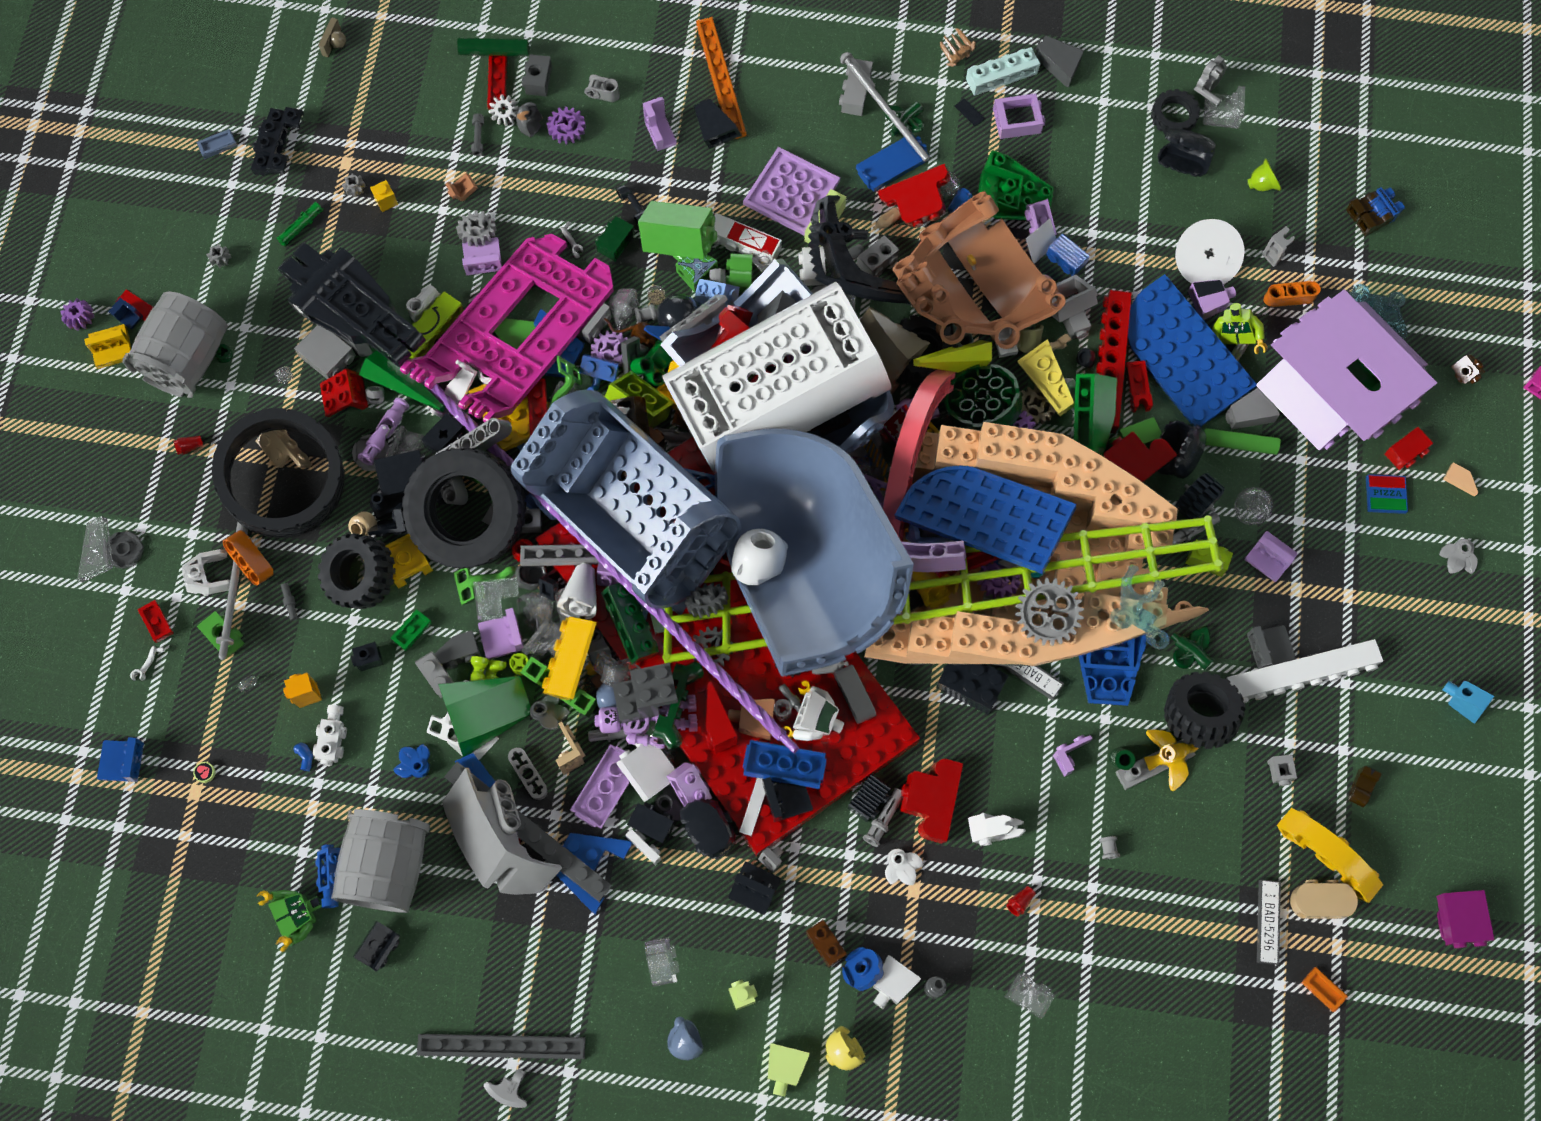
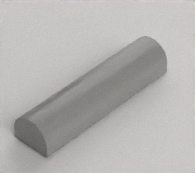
[520,545,599,566]

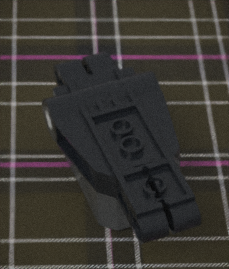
[277,242,426,367]

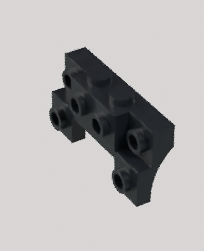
[251,107,304,176]

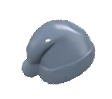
[667,1016,703,1060]

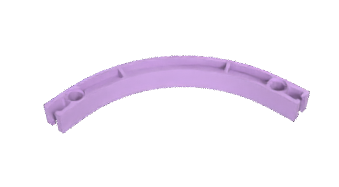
[901,541,966,572]

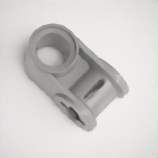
[584,75,620,102]

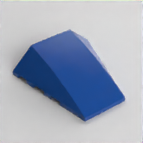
[1079,632,1150,706]

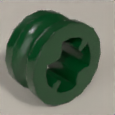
[215,344,233,363]

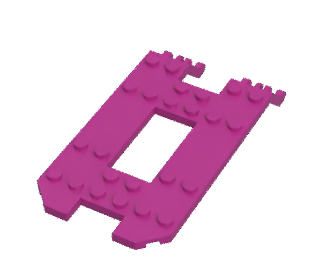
[400,234,614,423]

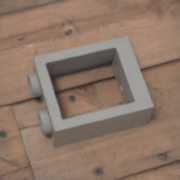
[1052,275,1098,322]

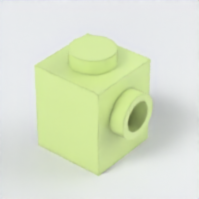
[729,979,758,1010]

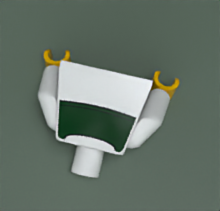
[783,681,844,741]

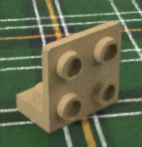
[556,721,585,775]

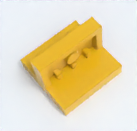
[84,324,132,369]

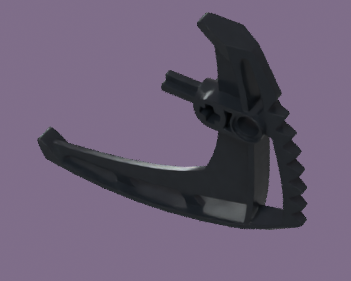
[808,195,910,304]

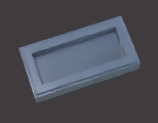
[197,129,237,159]

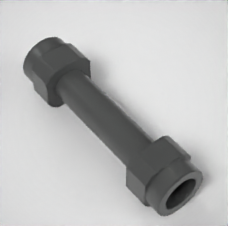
[471,113,484,156]

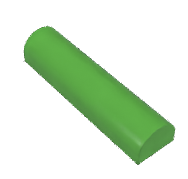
[1204,428,1281,455]

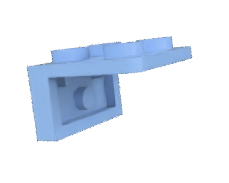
[694,279,740,307]

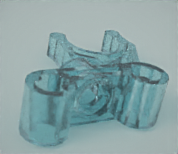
[1349,284,1408,341]
[1110,564,1169,649]

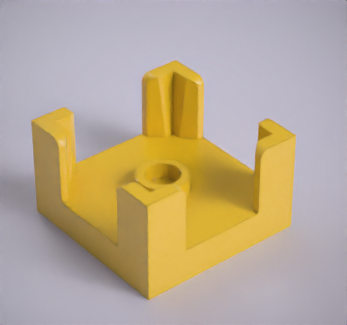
[385,534,433,589]

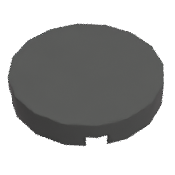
[104,531,144,569]

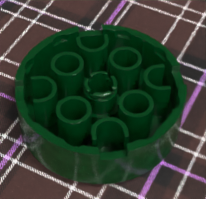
[944,364,1022,431]

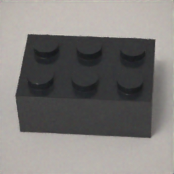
[936,664,1008,715]

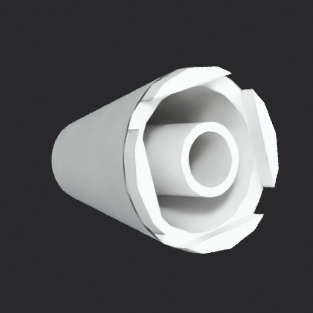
[557,563,597,619]

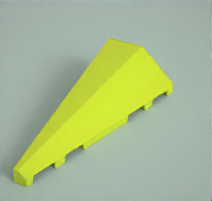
[913,340,992,373]

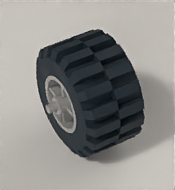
[1175,473,1225,519]

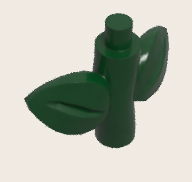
[883,102,924,137]
[1170,626,1214,671]

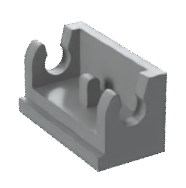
[1262,226,1295,267]

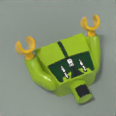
[1212,303,1268,354]

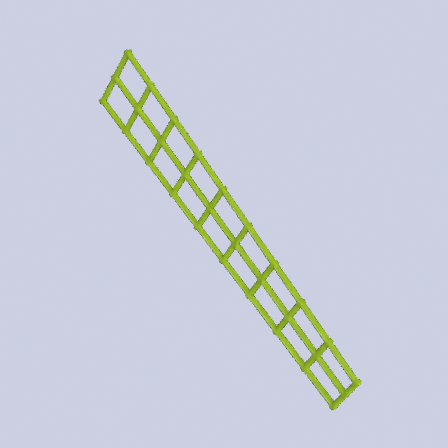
[663,515,1223,664]

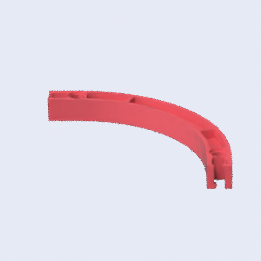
[883,369,956,542]

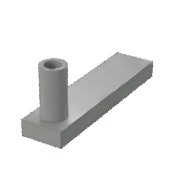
[1115,739,1196,790]

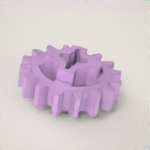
[591,331,628,367]

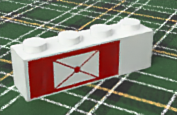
[713,213,782,265]

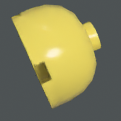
[826,1026,865,1070]

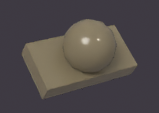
[318,18,346,57]

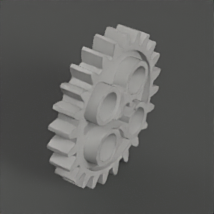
[1015,578,1084,646]

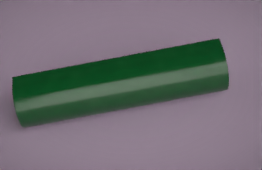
[457,38,530,57]

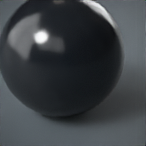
[657,294,699,328]

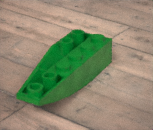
[1074,374,1117,457]

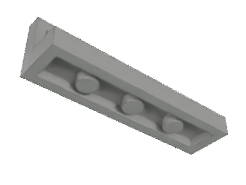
[660,294,728,342]

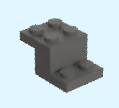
[612,663,678,724]

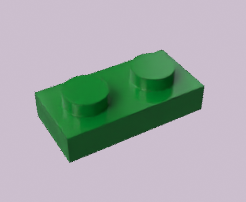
[390,609,432,652]

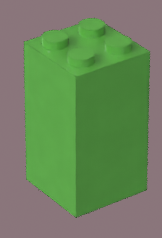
[638,201,717,259]

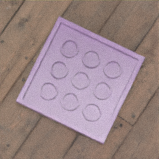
[743,147,840,236]

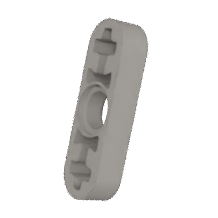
[508,748,548,800]

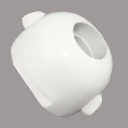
[731,529,788,585]

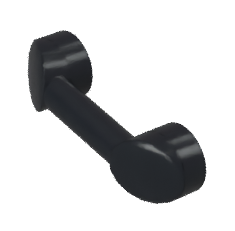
[615,185,645,227]

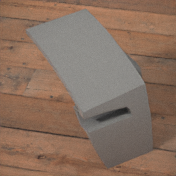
[442,768,562,895]

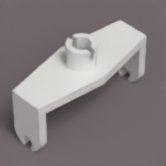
[426,360,477,418]

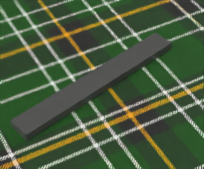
[417,1034,586,1059]

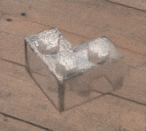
[473,577,519,621]

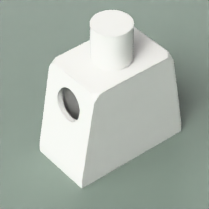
[873,955,921,1009]

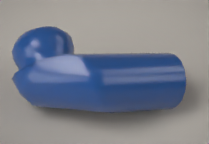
[293,743,313,771]

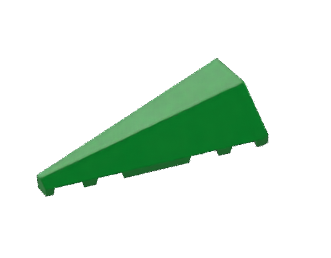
[359,351,445,412]

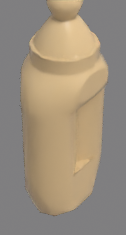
[873,207,901,230]

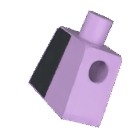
[1188,280,1236,320]

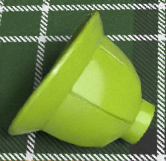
[1247,159,1281,191]

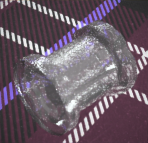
[774,699,792,721]

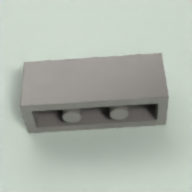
[839,59,873,116]

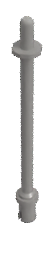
[216,521,249,660]

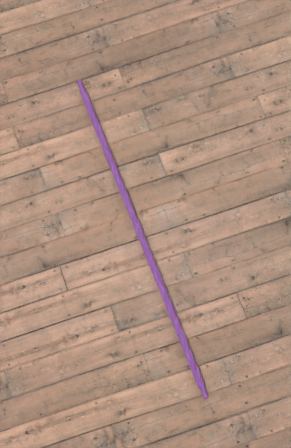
[410,368,799,753]

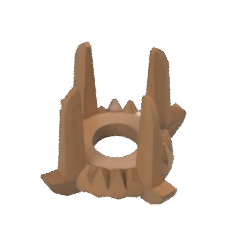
[940,28,976,66]

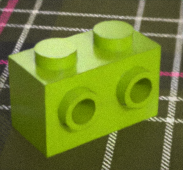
[1185,539,1233,577]

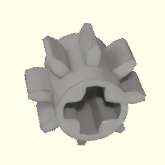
[342,174,366,197]
[206,244,232,268]

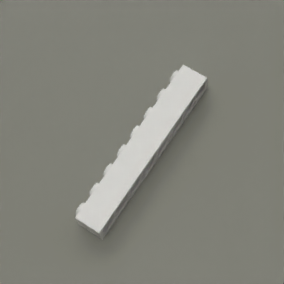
[1226,639,1383,703]

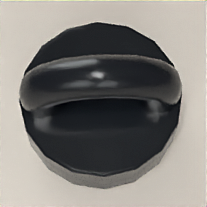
[1076,348,1095,368]

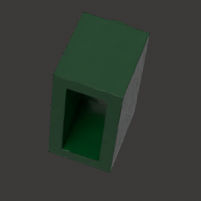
[595,216,635,262]

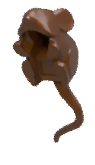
[604,318,658,348]

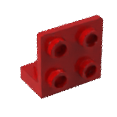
[320,369,368,417]

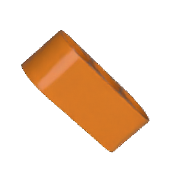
[1264,281,1321,307]
[223,530,274,585]

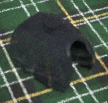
[1157,128,1215,177]
[1158,420,1206,479]
[680,798,736,860]

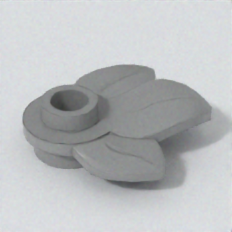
[1439,539,1478,574]

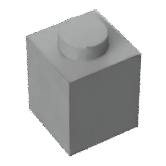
[1063,311,1091,339]

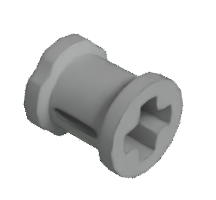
[1099,836,1120,860]

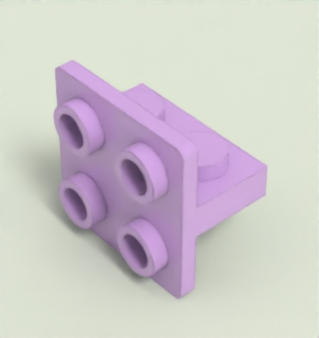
[1245,531,1297,582]

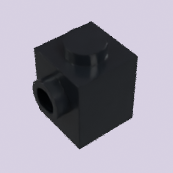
[351,642,384,672]

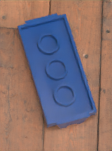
[856,133,930,192]
[743,740,827,789]

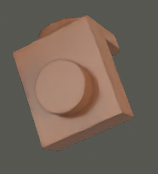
[445,173,478,202]

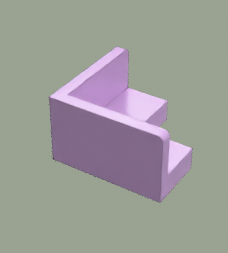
[643,97,677,151]

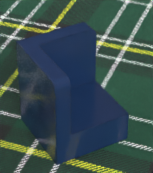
[108,298,143,330]

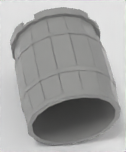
[122,291,228,398]
[331,809,430,913]

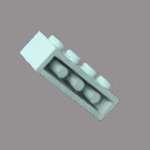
[966,47,1040,96]

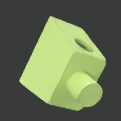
[768,1043,809,1097]

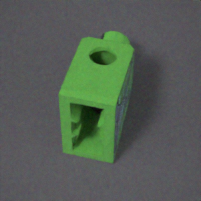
[673,255,718,292]

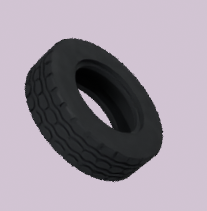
[402,448,527,569]

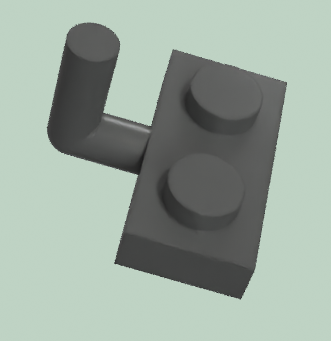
[621,336,650,375]

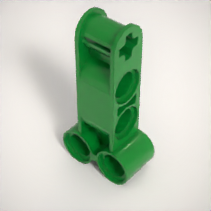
[630,339,672,387]

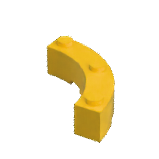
[1277,808,1383,903]

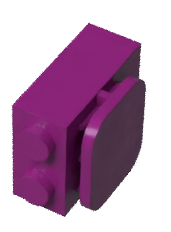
[1436,890,1494,949]

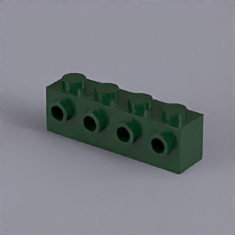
[601,583,659,665]

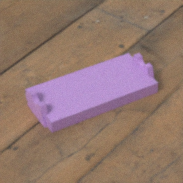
[570,744,629,829]

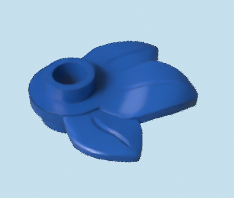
[394,744,430,778]

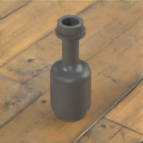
[924,976,947,999]

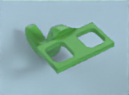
[549,356,582,408]
[454,566,516,605]

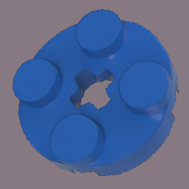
[842,947,884,991]

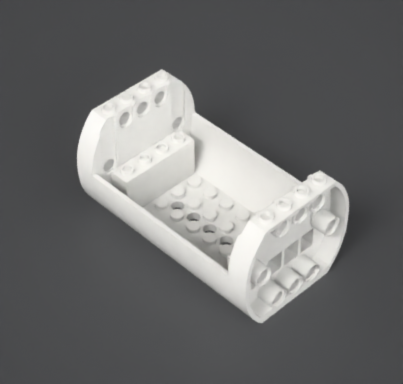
[662,282,891,474]

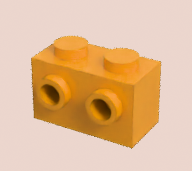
[283,673,322,708]

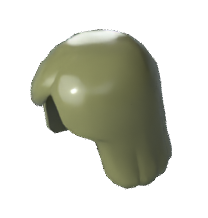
[1016,324,1044,353]

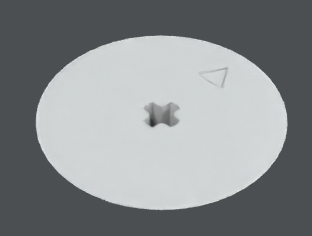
[1175,219,1244,284]

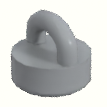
[365,386,384,405]

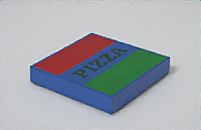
[1366,474,1408,514]

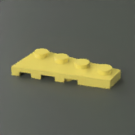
[1017,339,1075,416]

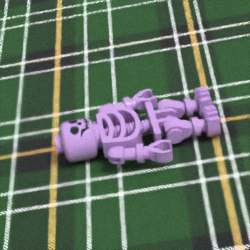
[595,695,698,749]

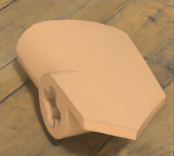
[1158,601,1209,630]

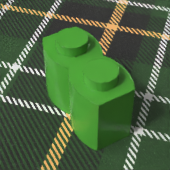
[726,254,752,293]

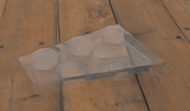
[77,516,113,583]

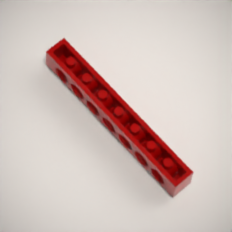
[1096,290,1132,434]

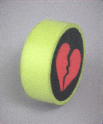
[193,762,216,783]

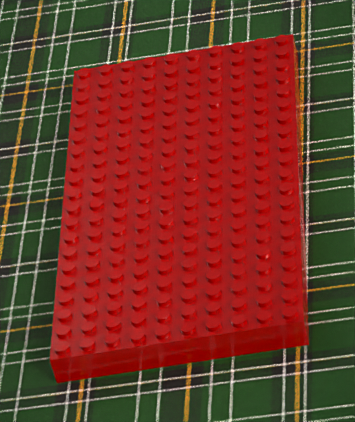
[535,437,920,857]

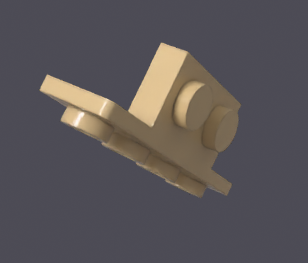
[256,430,312,468]

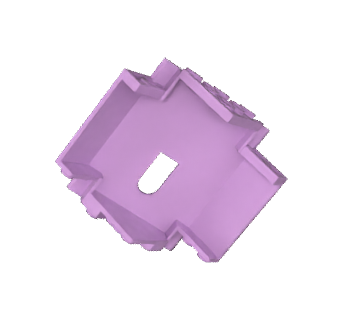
[1256,289,1437,450]

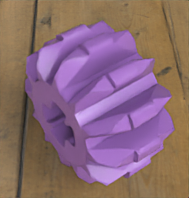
[60,298,95,331]

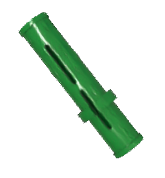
[276,202,323,247]

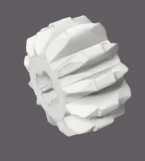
[489,95,519,126]

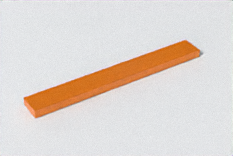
[696,17,746,139]

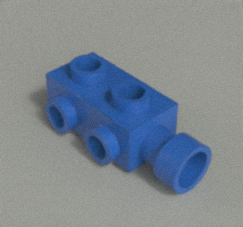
[315,845,341,908]

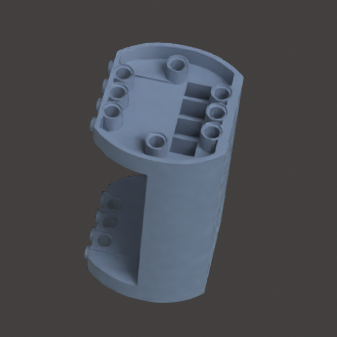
[511,390,741,609]

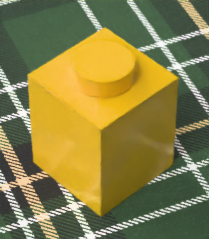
[370,180,398,212]

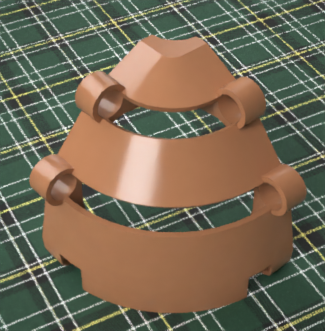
[893,191,1066,349]

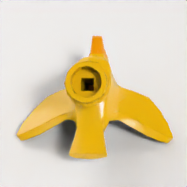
[1144,730,1199,791]

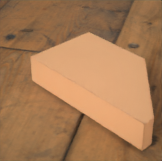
[1443,462,1478,497]

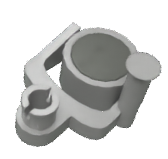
[1194,55,1227,107]

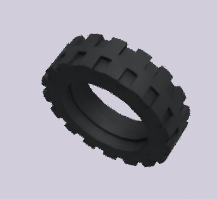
[1151,89,1200,134]

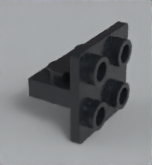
[728,862,781,915]

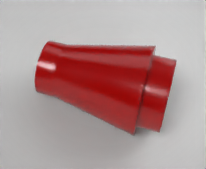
[173,435,203,455]
[1006,886,1036,916]

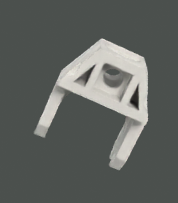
[182,549,230,596]
[968,813,1025,846]

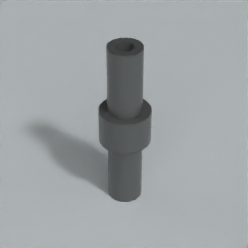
[281,583,298,621]
[779,684,801,712]

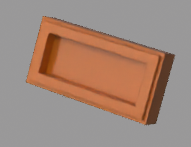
[1301,967,1348,1012]

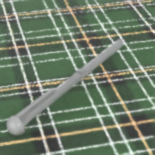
[840,52,930,162]

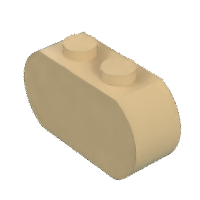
[1290,880,1358,919]

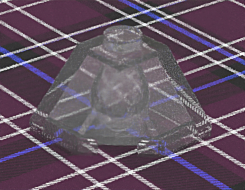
[609,288,639,335]

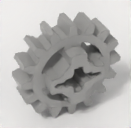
[456,210,497,247]

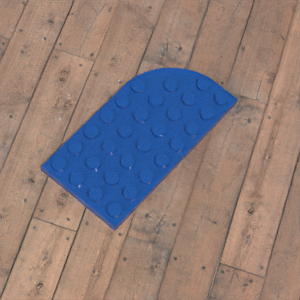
[1127,274,1257,427]
[895,466,1076,574]

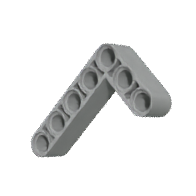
[436,418,512,505]

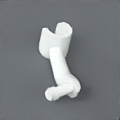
[130,646,165,681]

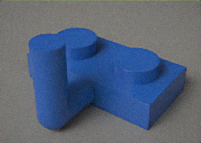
[579,354,620,391]

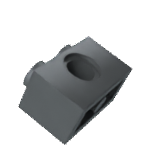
[522,54,552,97]

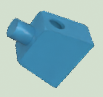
[1442,681,1494,724]

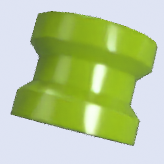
[509,653,529,676]

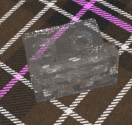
[1203,86,1245,129]

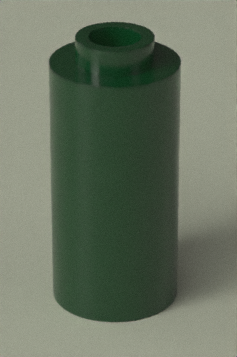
[1109,748,1135,770]

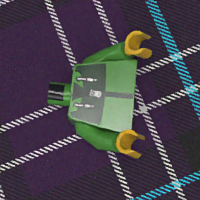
[257,890,322,952]

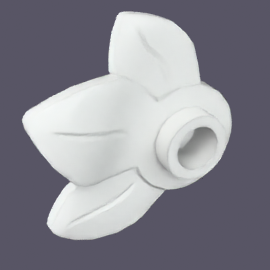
[885,848,924,886]

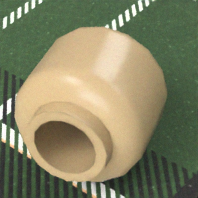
[348,512,377,536]

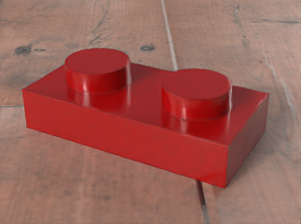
[137,600,174,643]

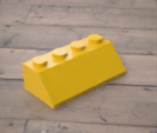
[542,617,597,700]

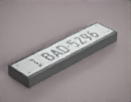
[1001,666,1064,701]
[1257,880,1281,965]

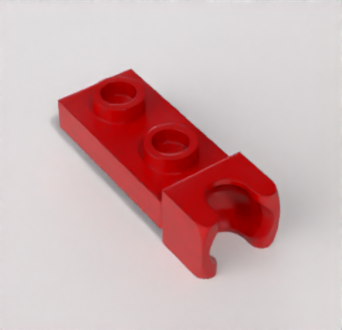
[1125,361,1153,413]

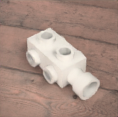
[313,705,347,766]

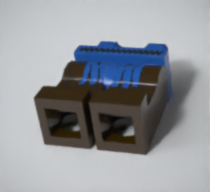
[1346,187,1405,237]

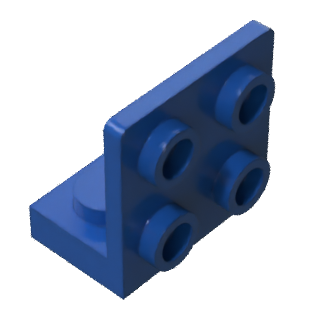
[97,737,144,782]

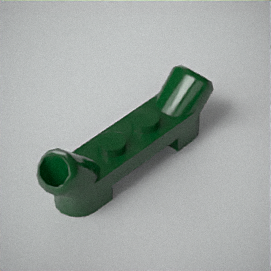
[653,661,704,750]

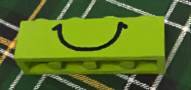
[409,291,464,359]

